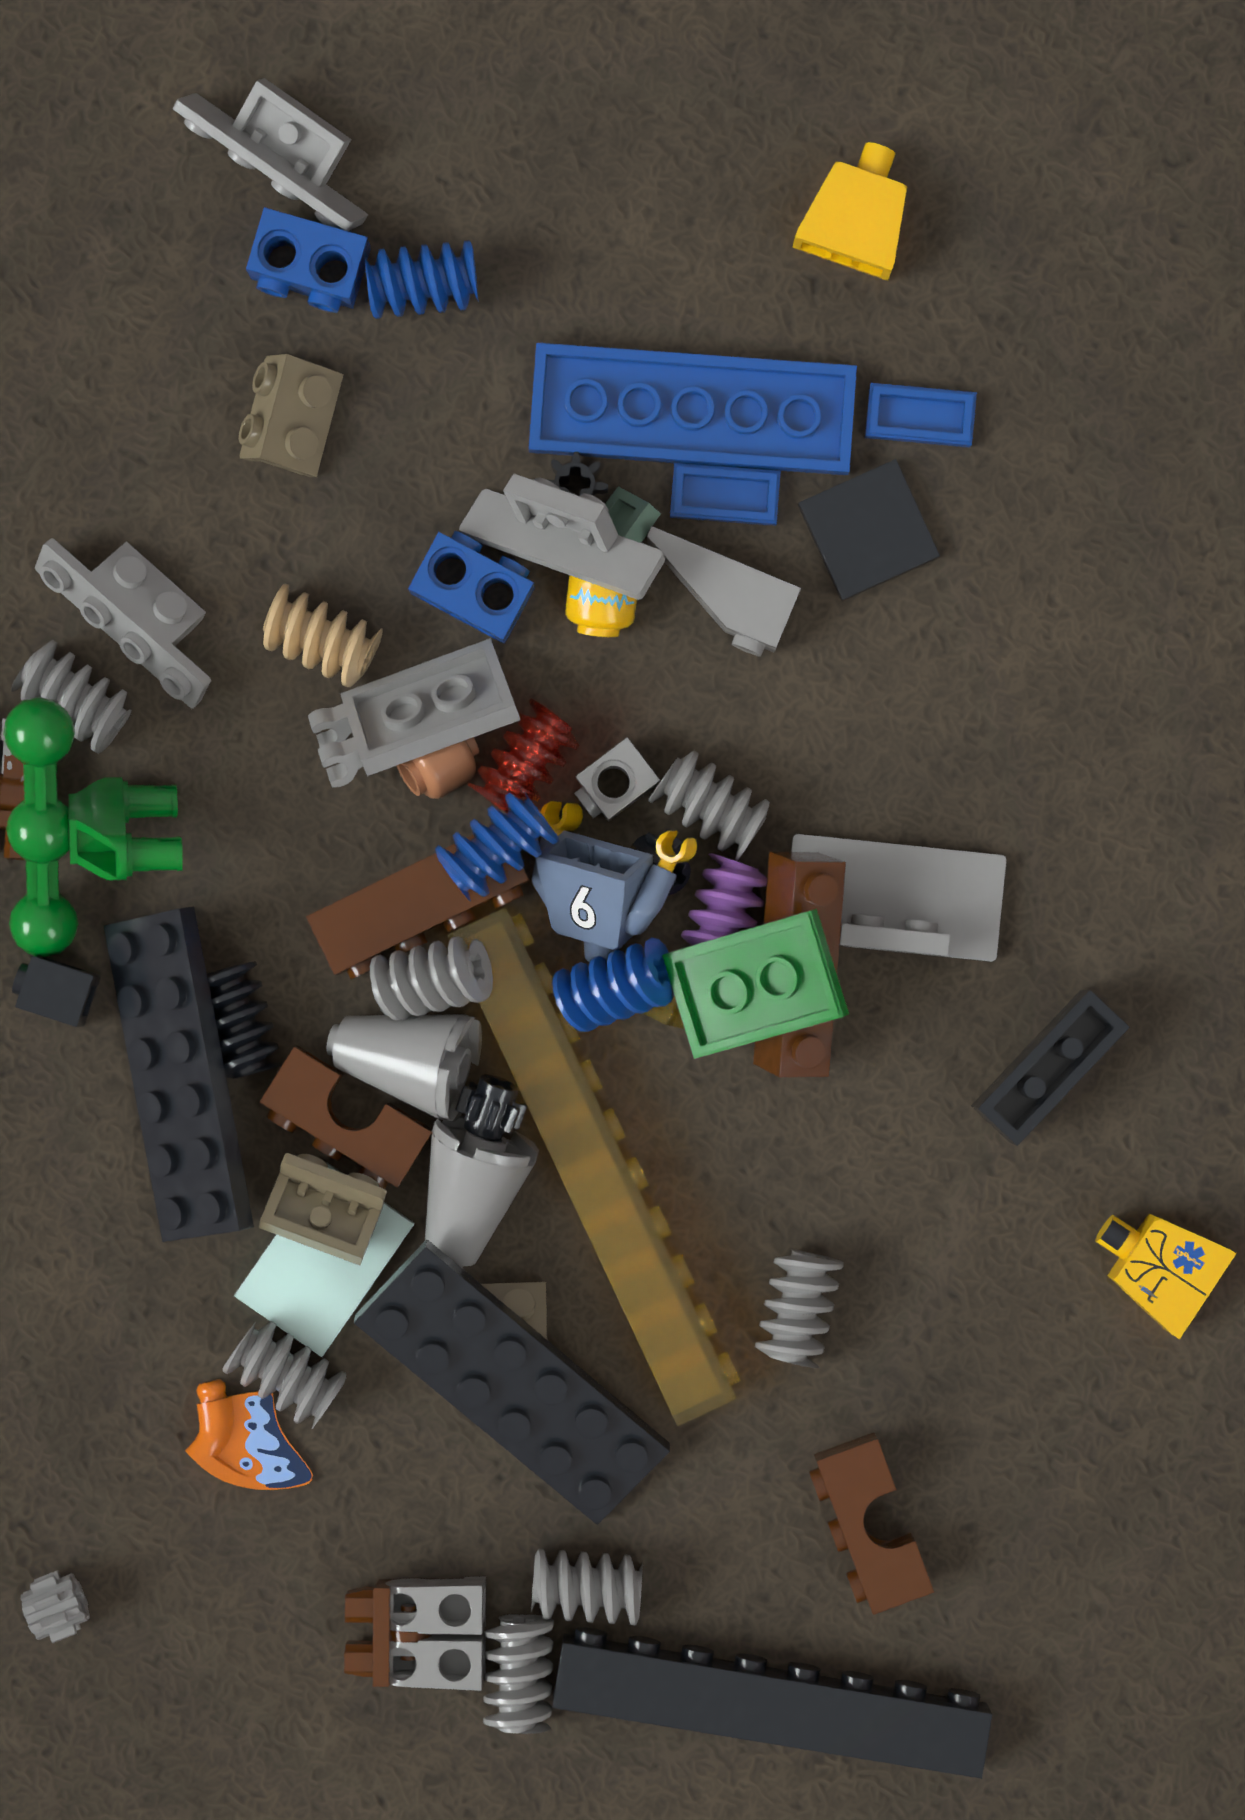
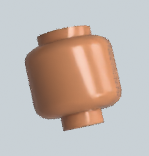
[397,737,479,799]

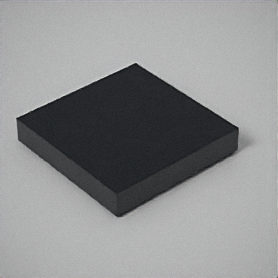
[798,459,940,602]

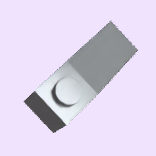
[647,526,801,657]

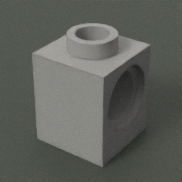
[574,737,660,822]

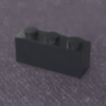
[971,990,1130,1146]

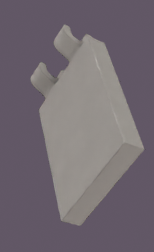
[308,638,521,787]

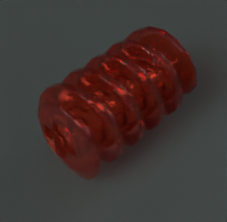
[467,698,580,814]

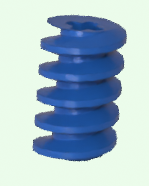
[365,240,479,319]
[435,792,559,902]
[552,938,674,1032]

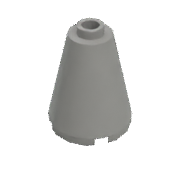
[327,1014,482,1121]
[425,1115,539,1269]

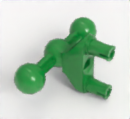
[3,697,183,957]

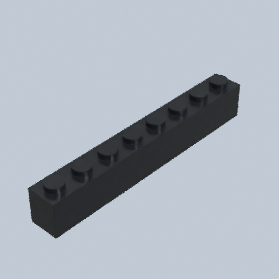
[552,1627,992,1779]

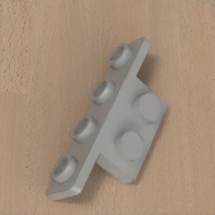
[173,78,368,231]
[459,474,665,600]
[35,538,211,709]

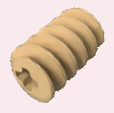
[263,583,383,687]

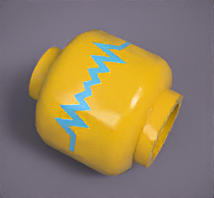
[565,575,637,637]

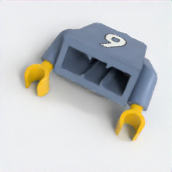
[532,801,697,962]

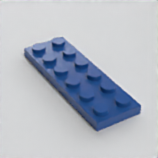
[529,343,857,475]

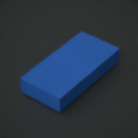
[865,383,977,448]
[670,463,781,526]

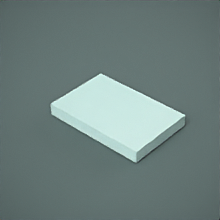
[234,1162,415,1357]

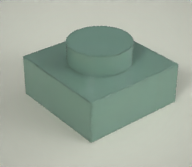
[605,486,661,543]

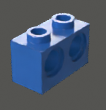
[246,207,371,313]
[408,531,535,644]

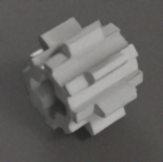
[20,1570,90,1643]

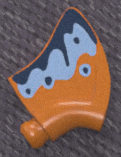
[185,1379,313,1490]

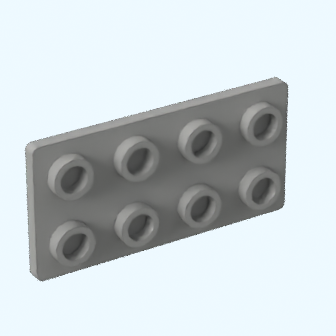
[791,834,1006,962]

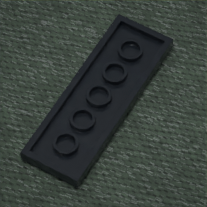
[104,906,254,1242]
[354,1239,670,1525]

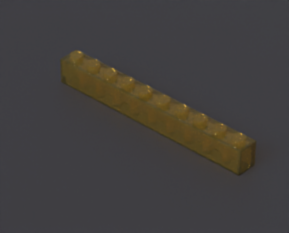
[447,907,741,1426]

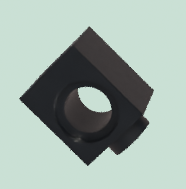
[12,956,101,1027]

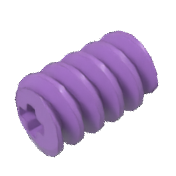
[681,853,767,945]

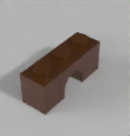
[260,1046,433,1189]
[809,1432,934,1615]

